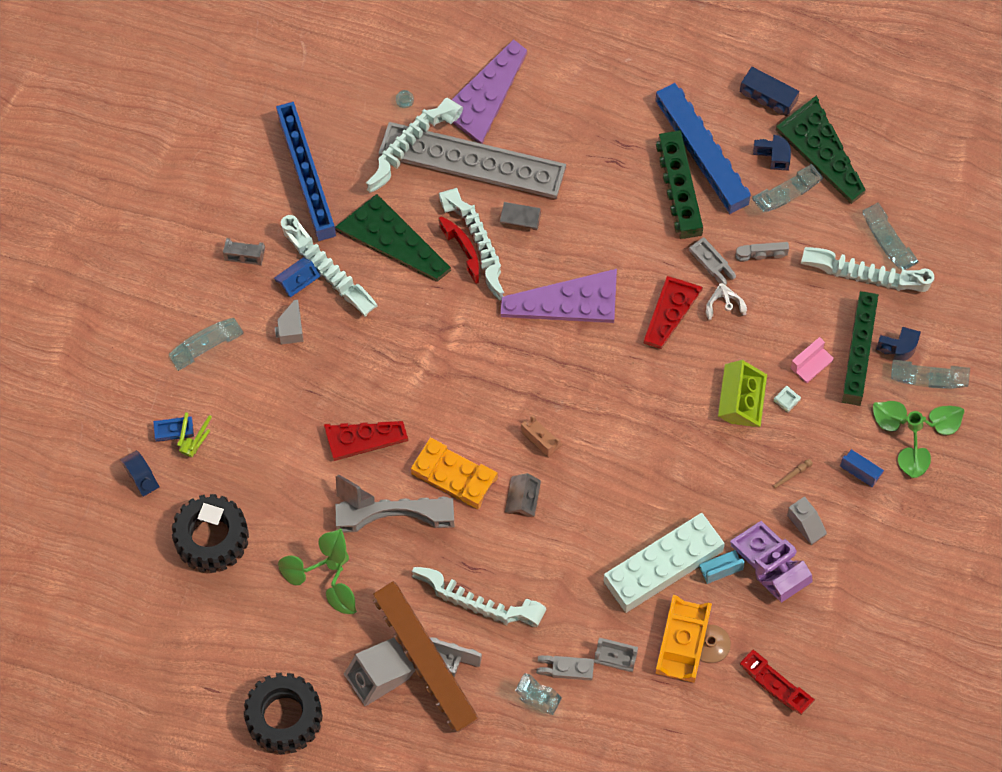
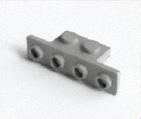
[430,637,482,677]

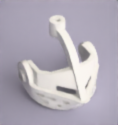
[705,283,747,320]

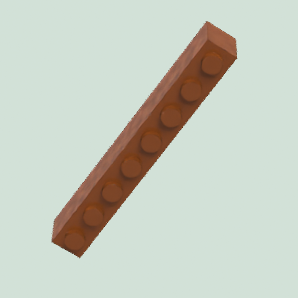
[373,581,479,732]

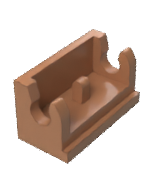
[521,415,562,458]

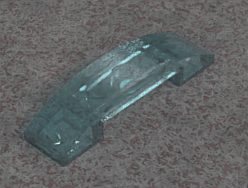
[752,164,823,212]
[862,202,919,271]
[168,318,244,371]
[891,360,970,388]

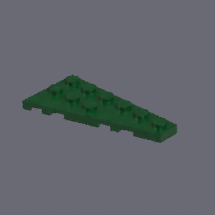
[776,95,866,204]
[335,194,451,282]

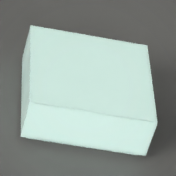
[774,386,801,413]

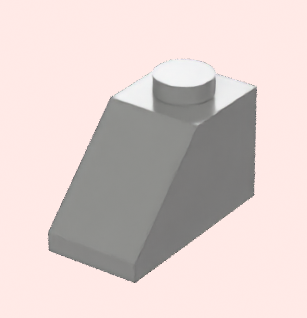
[275,300,304,345]
[787,496,827,545]

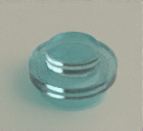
[396,90,414,108]

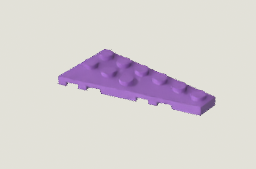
[452,40,527,144]
[501,269,617,323]

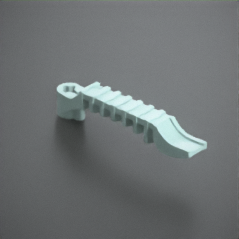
[366,98,463,193]
[439,188,504,300]
[281,215,378,317]
[801,247,934,292]
[412,567,547,627]

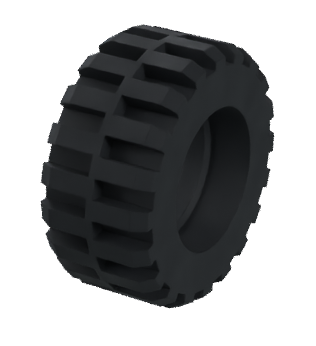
[172,494,249,573]
[243,672,323,754]

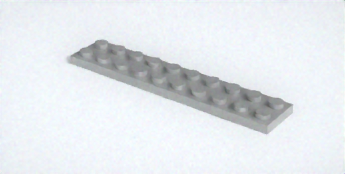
[379,122,566,199]

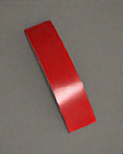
[438,216,479,284]
[740,649,815,715]

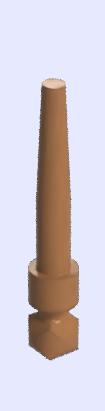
[774,459,813,488]

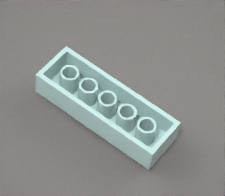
[604,513,725,613]

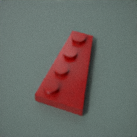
[643,276,703,349]
[324,421,408,461]

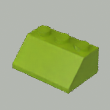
[718,360,767,427]

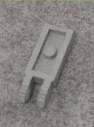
[689,237,736,285]
[735,242,789,262]
[537,655,594,680]

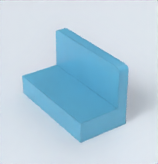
[699,550,745,584]

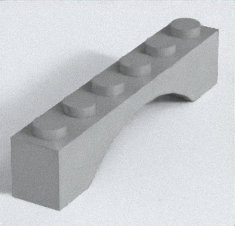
[335,497,455,533]

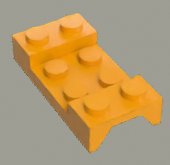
[411,437,498,510]
[655,595,712,683]

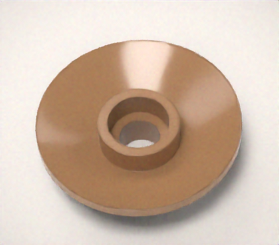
[700,625,731,663]

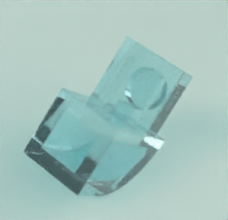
[515,673,562,715]

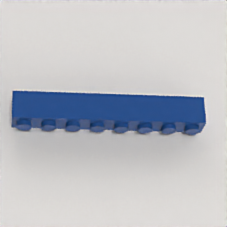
[655,83,751,214]
[276,101,336,241]

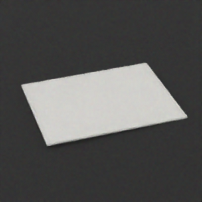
[197,503,224,525]

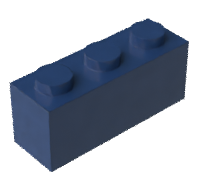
[740,67,800,116]

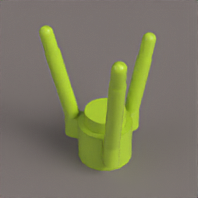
[177,412,212,457]

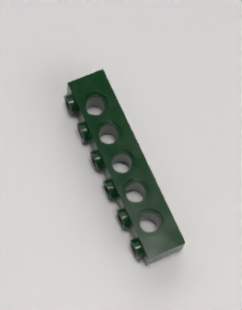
[656,130,703,239]
[841,291,879,406]

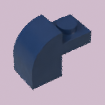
[753,135,791,171]
[876,327,921,362]
[120,450,160,497]

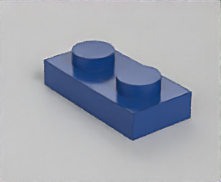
[153,416,194,442]

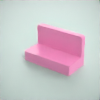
[791,337,833,383]

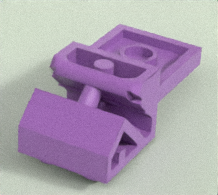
[730,521,812,603]

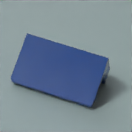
[274,257,320,297]
[840,449,884,488]

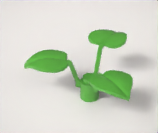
[873,401,965,478]
[278,529,357,614]

